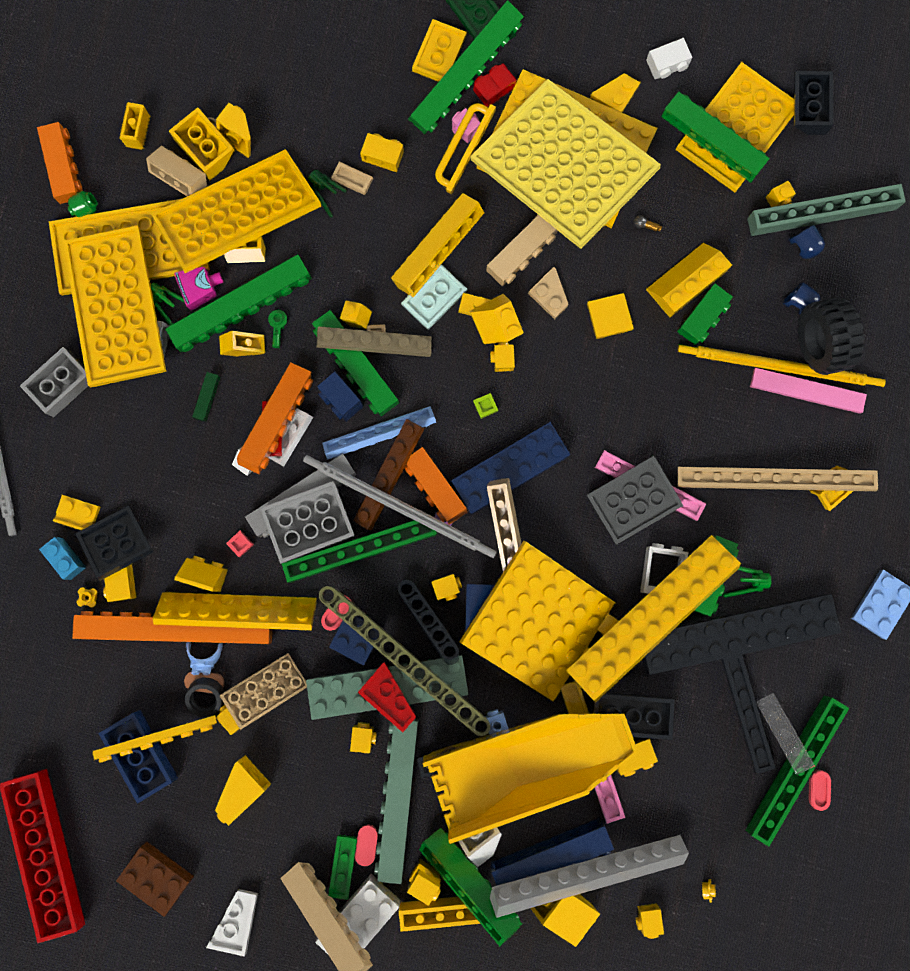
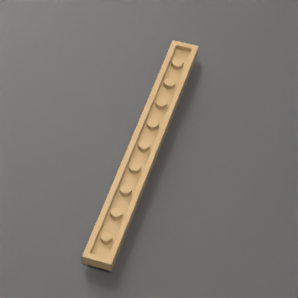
[677,467,878,491]

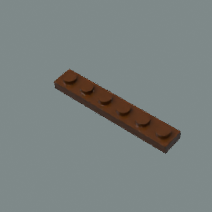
[353,419,425,530]

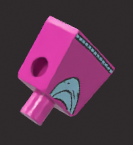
[174,267,224,311]

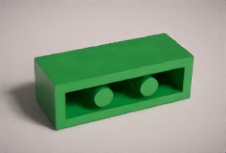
[677,284,733,345]

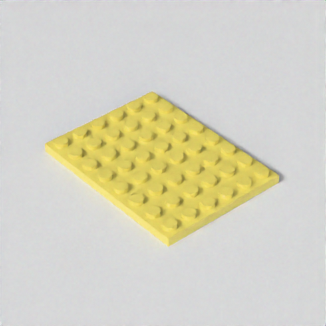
[470,79,661,249]

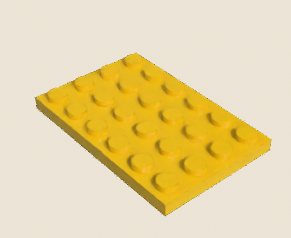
[675,62,794,192]

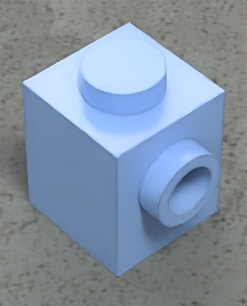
[485,709,508,734]

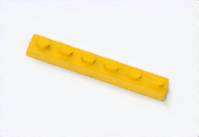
[92,715,217,763]

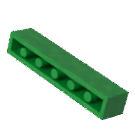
[662,92,770,183]
[312,310,399,416]
[419,828,522,946]

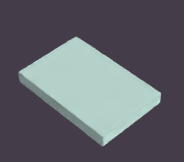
[401,265,467,330]

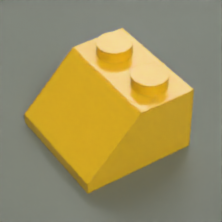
[216,103,251,158]
[470,294,523,344]
[174,556,228,592]

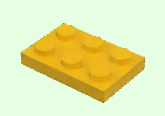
[412,19,467,82]

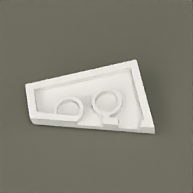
[206,889,258,956]

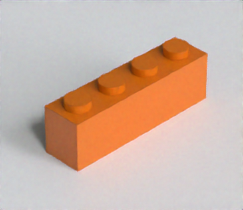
[37,122,83,204]
[404,447,468,525]

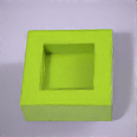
[473,393,498,419]

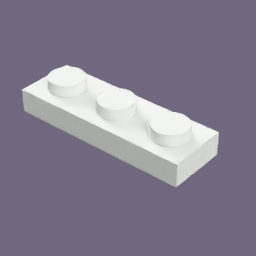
[268,408,313,466]

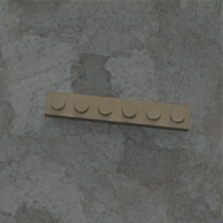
[317,327,431,357]

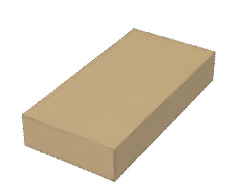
[331,162,373,195]

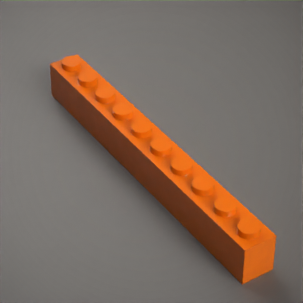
[72,611,272,644]

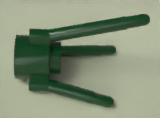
[308,170,347,218]

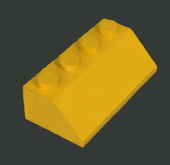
[646,243,732,318]

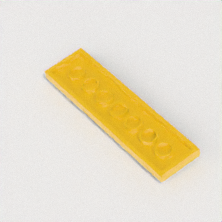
[153,592,317,630]

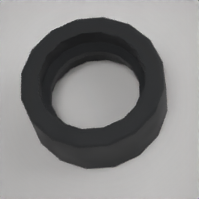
[185,677,224,717]

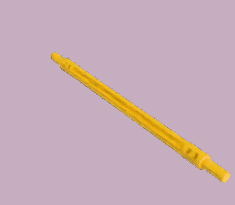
[677,345,886,387]

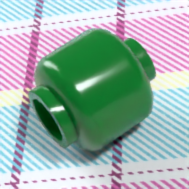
[68,191,98,218]

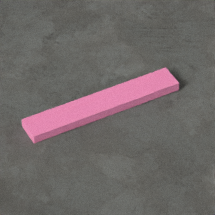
[750,368,867,414]
[595,450,706,521]

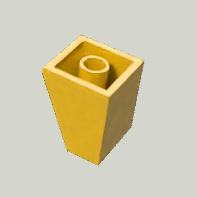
[215,755,271,826]
[530,894,600,947]

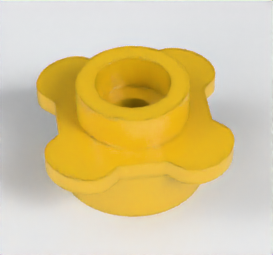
[77,587,98,607]
[702,879,716,903]

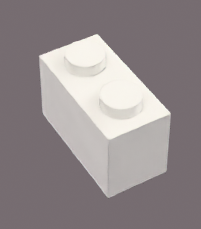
[646,38,692,79]

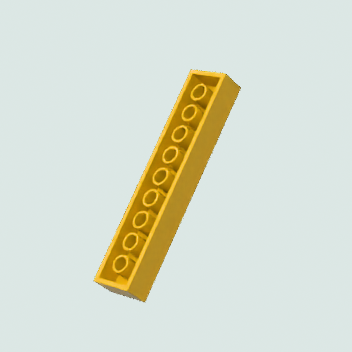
[566,535,741,703]

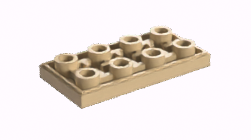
[220,653,307,730]

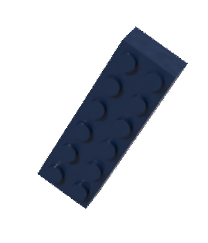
[451,422,570,515]
[490,818,614,886]

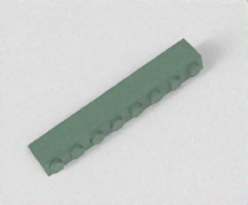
[747,184,906,236]
[374,719,418,884]

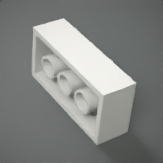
[315,874,401,954]

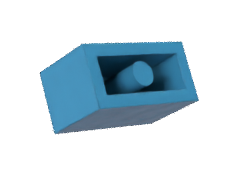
[39,537,86,580]

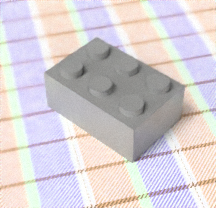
[20,347,88,417]

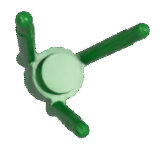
[151,283,185,326]
[723,566,771,598]

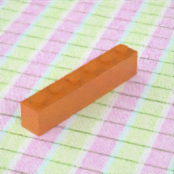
[237,362,313,474]

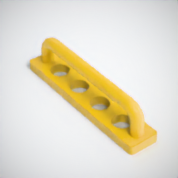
[435,103,496,195]

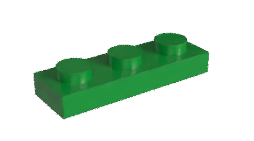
[328,834,357,900]

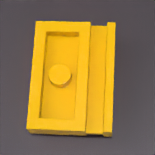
[53,495,101,530]

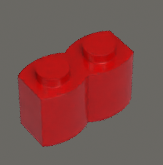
[473,64,517,107]

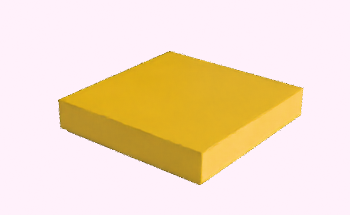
[587,293,634,339]

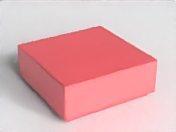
[226,530,254,557]

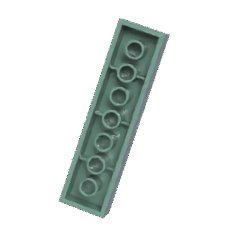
[306,654,468,720]

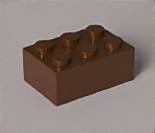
[116,842,194,917]

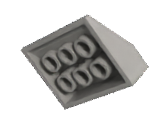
[260,481,354,564]

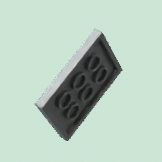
[587,456,684,545]

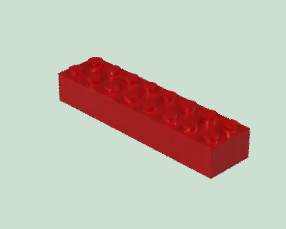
[0,768,85,943]

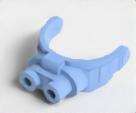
[186,642,223,676]

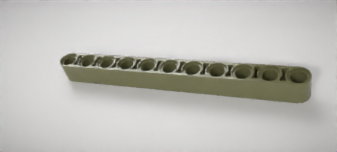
[319,586,490,736]

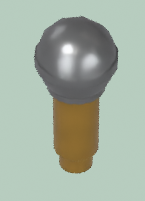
[634,215,662,232]

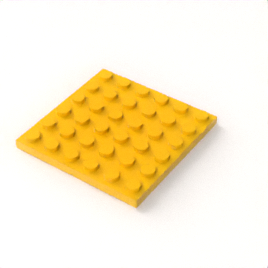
[459,541,615,701]

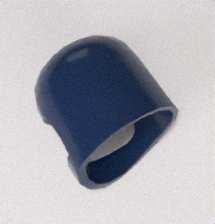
[788,225,825,259]
[782,282,820,315]

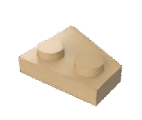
[528,267,569,319]

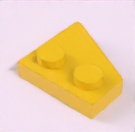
[590,73,640,113]

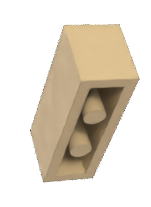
[146,146,207,196]

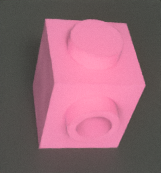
[452,108,480,143]

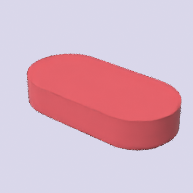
[321,595,352,631]
[809,769,831,811]
[355,824,378,866]

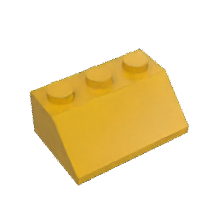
[169,107,234,181]

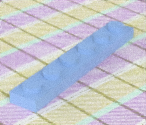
[323,406,436,460]

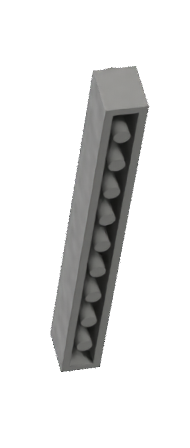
[490,835,689,918]

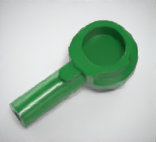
[268,310,287,348]

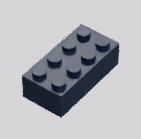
[98,710,178,804]

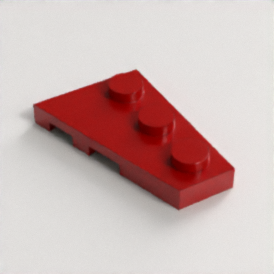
[357,661,416,732]

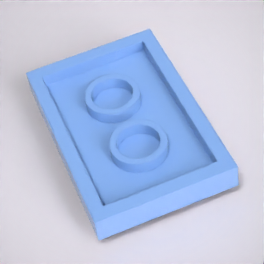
[851,570,910,640]

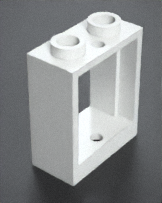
[640,543,688,594]

